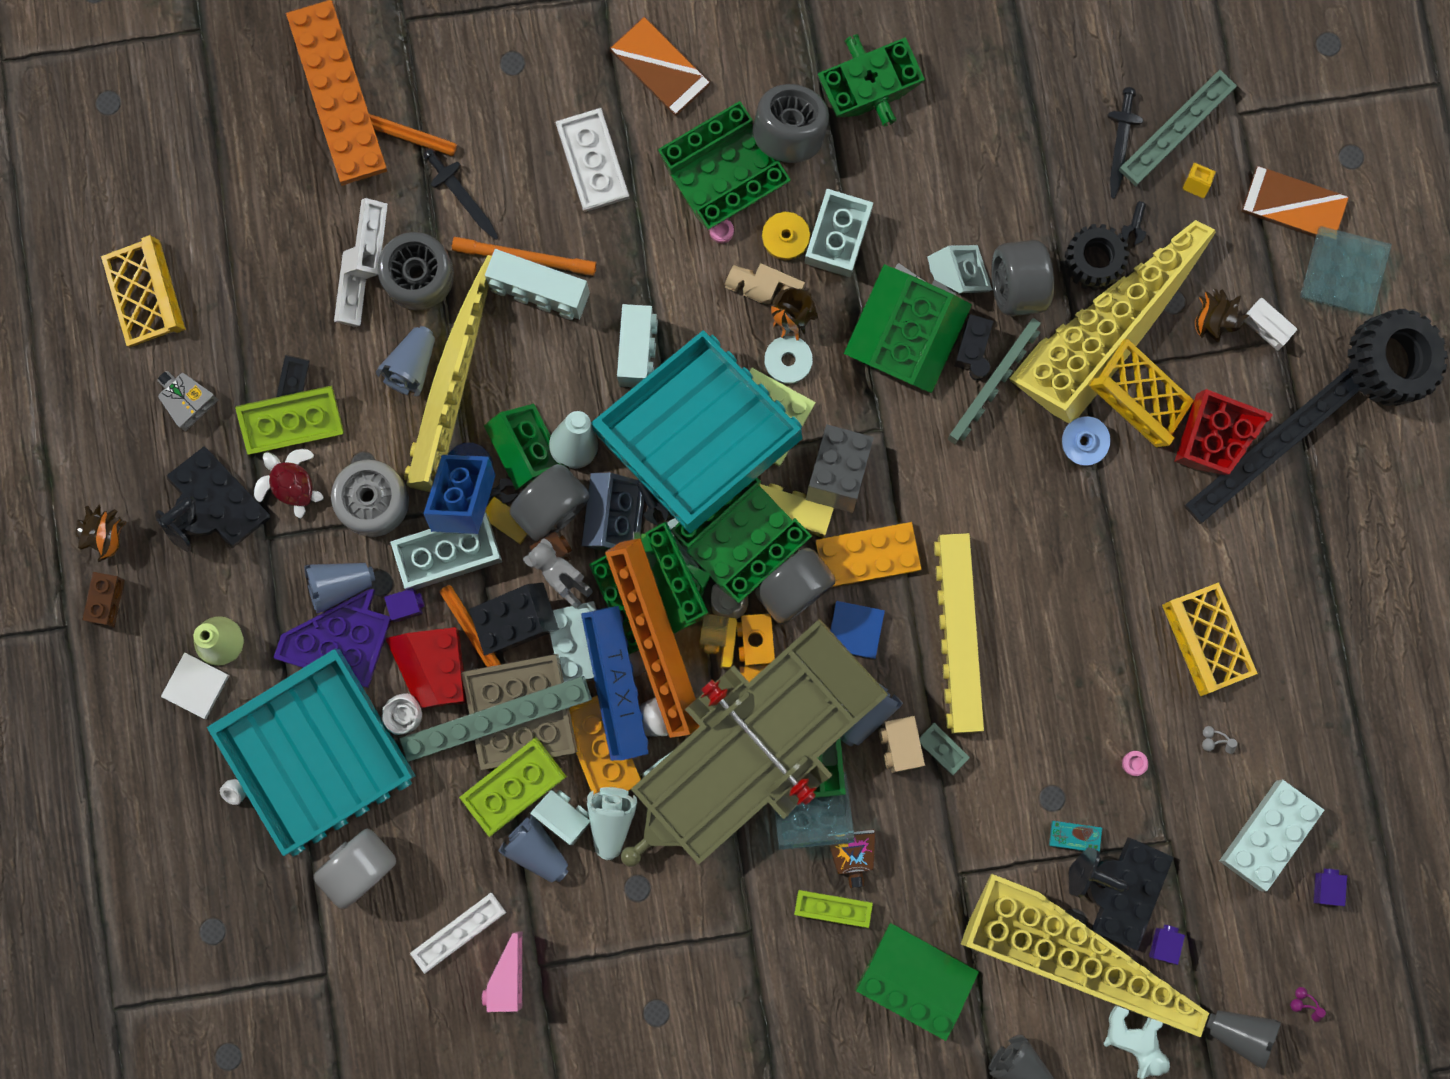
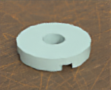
[765,336,812,384]

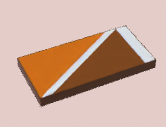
[610,17,710,117]
[1241,166,1349,243]

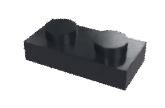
[276,355,310,397]

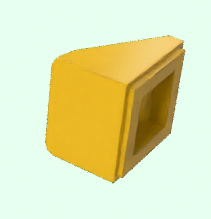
[1183,163,1216,198]

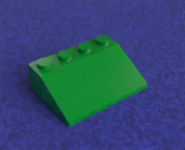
[854,923,979,1041]

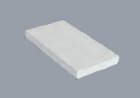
[556,108,630,212]

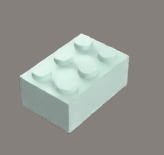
[804,189,873,278]
[617,304,658,387]
[550,601,597,682]

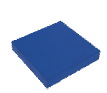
[830,601,885,659]

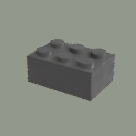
[805,424,874,513]

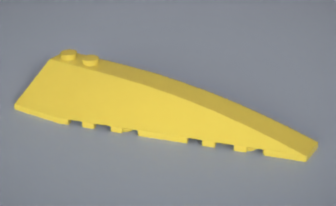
[1009,220,1216,423]
[404,255,492,492]
[960,874,1209,1037]

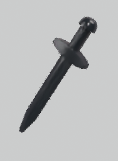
[1107,87,1143,199]
[423,148,498,240]

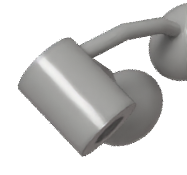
[1202,726,1237,754]

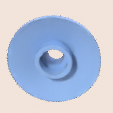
[1062,416,1110,465]

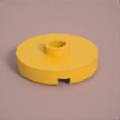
[762,212,810,261]

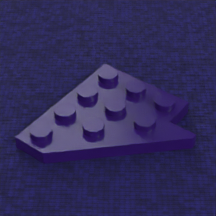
[274,589,391,688]

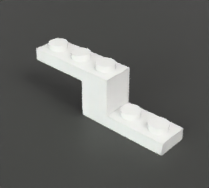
[334,198,388,327]

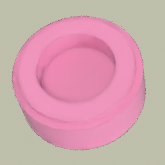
[710,219,734,244]
[1122,751,1148,776]

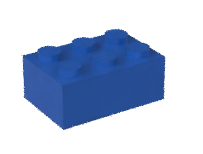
[424,455,496,534]

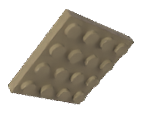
[461,654,578,770]

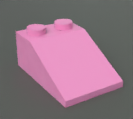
[482,932,522,1012]

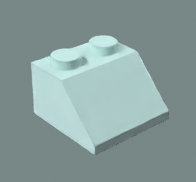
[530,790,590,845]

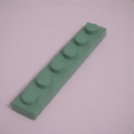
[1119,70,1237,186]
[948,318,1041,444]

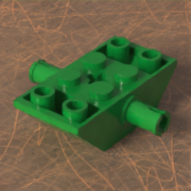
[817,34,925,127]

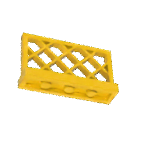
[101,235,186,347]
[1089,339,1194,447]
[1162,582,1258,696]

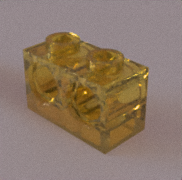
[698,614,729,654]

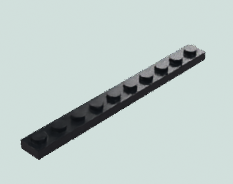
[1184,367,1360,524]

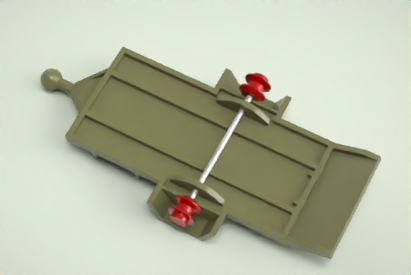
[621,619,888,867]

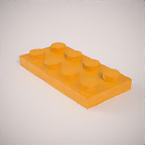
[815,522,921,588]
[569,696,641,794]

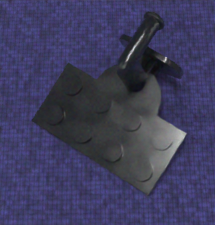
[155,446,270,553]
[1068,837,1174,951]

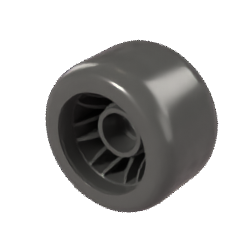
[753,84,829,163]
[377,232,454,310]
[991,240,1054,316]
[510,464,589,542]
[755,547,836,625]

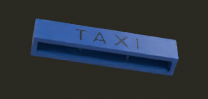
[581,606,649,761]

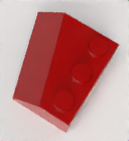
[1174,389,1273,475]
[385,627,467,709]

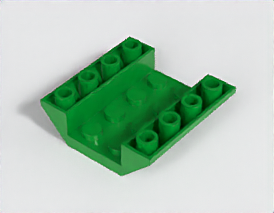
[658,101,791,231]
[843,264,972,393]
[671,478,812,603]
[589,522,708,654]

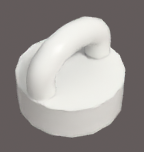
[220,779,246,805]

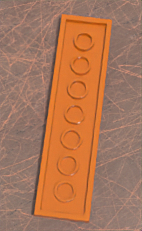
[286,0,388,186]

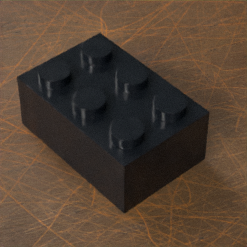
[469,582,559,656]

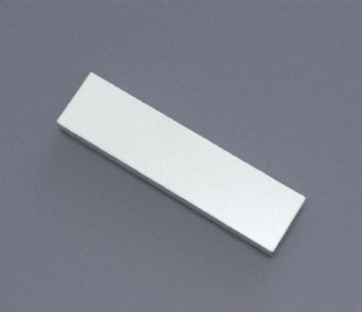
[410,892,506,974]

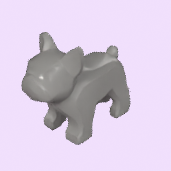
[523,539,593,609]

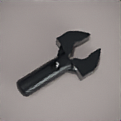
[1120,201,1146,247]
[489,478,518,504]
[637,481,669,525]

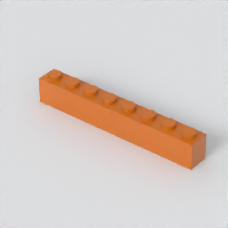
[605,538,700,738]

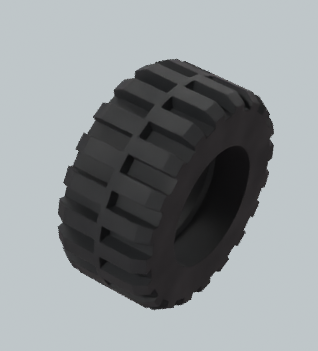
[1347,309,1448,406]

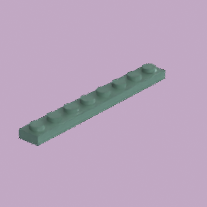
[400,676,592,762]

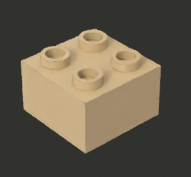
[878,716,925,773]

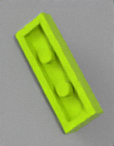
[794,890,873,928]

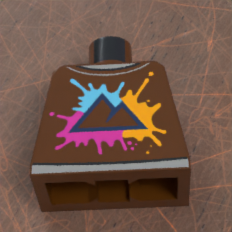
[826,829,875,888]

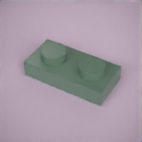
[919,723,970,776]

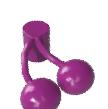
[1290,987,1326,1022]

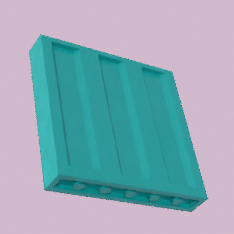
[591,330,803,534]
[207,649,416,857]

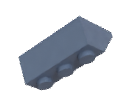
[582,472,644,551]

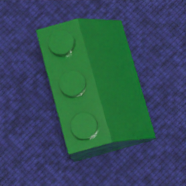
[483,404,566,490]

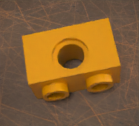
[737,614,775,666]

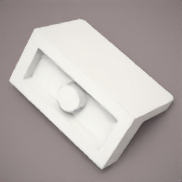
[1244,298,1297,351]

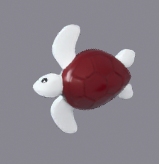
[254,449,324,518]

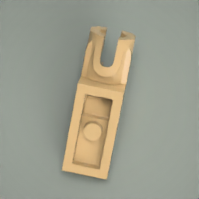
[725,263,805,304]

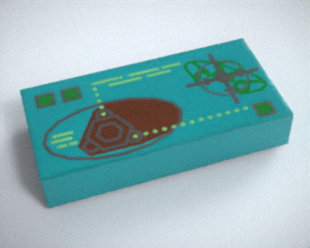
[1049,821,1102,853]

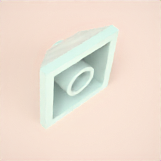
[927,245,992,293]

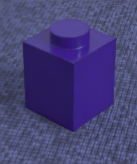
[384,588,425,623]
[1314,869,1347,906]
[1149,924,1185,965]

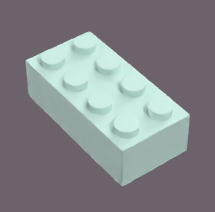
[484,249,590,320]
[390,512,502,590]
[1219,780,1324,892]

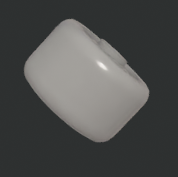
[331,460,409,537]
[314,829,396,909]

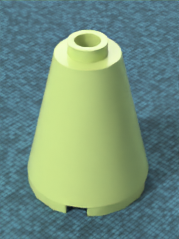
[194,616,244,666]

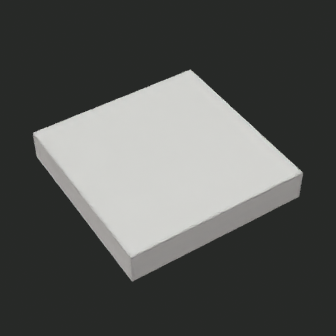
[161,653,230,719]

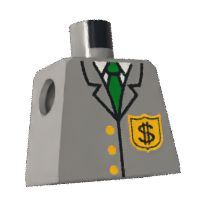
[157,371,219,432]

